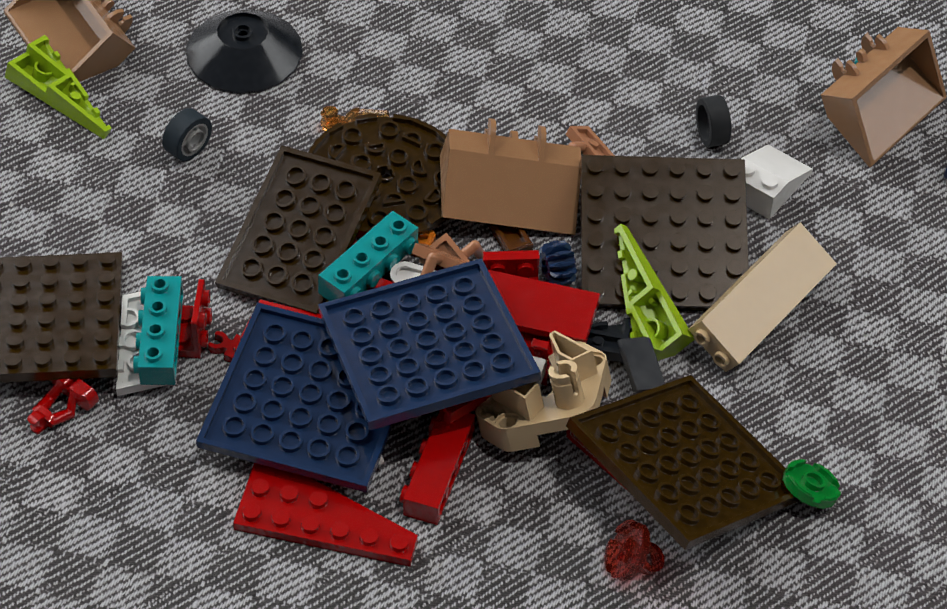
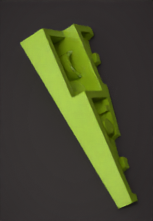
[5,35,111,139]
[614,224,695,361]

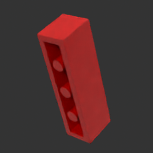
[400,409,475,525]

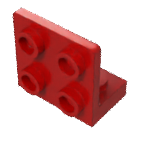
[482,250,540,280]
[178,279,212,359]

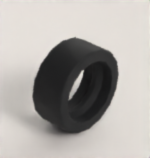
[696,95,732,147]

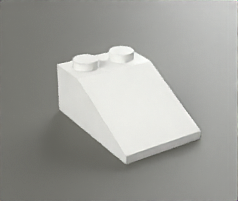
[741,145,813,219]

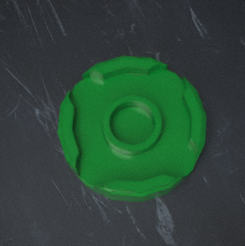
[783,459,841,509]

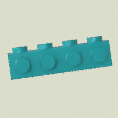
[318,211,419,301]
[133,276,184,385]

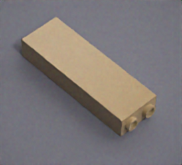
[688,222,837,372]

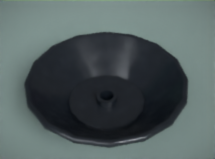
[186,9,303,94]

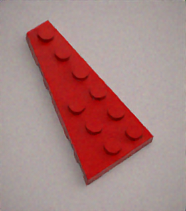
[233,463,418,567]

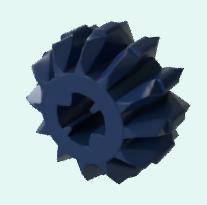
[539,240,577,286]

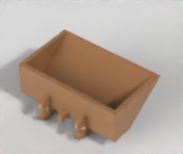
[4,0,135,82]
[821,27,947,168]
[440,118,581,235]

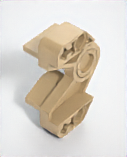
[475,330,612,452]

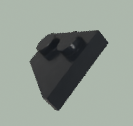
[586,318,631,363]

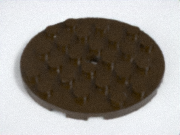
[308,113,448,238]

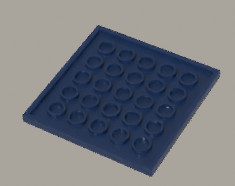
[318,258,541,430]
[196,302,394,493]

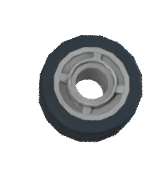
[162,108,212,162]

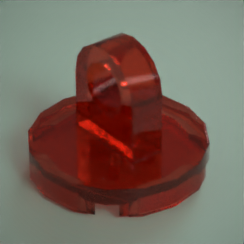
[604,519,665,581]

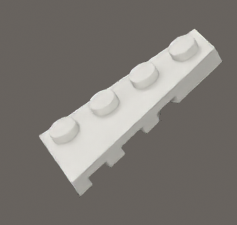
[116,292,166,396]

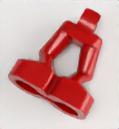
[27,379,99,434]

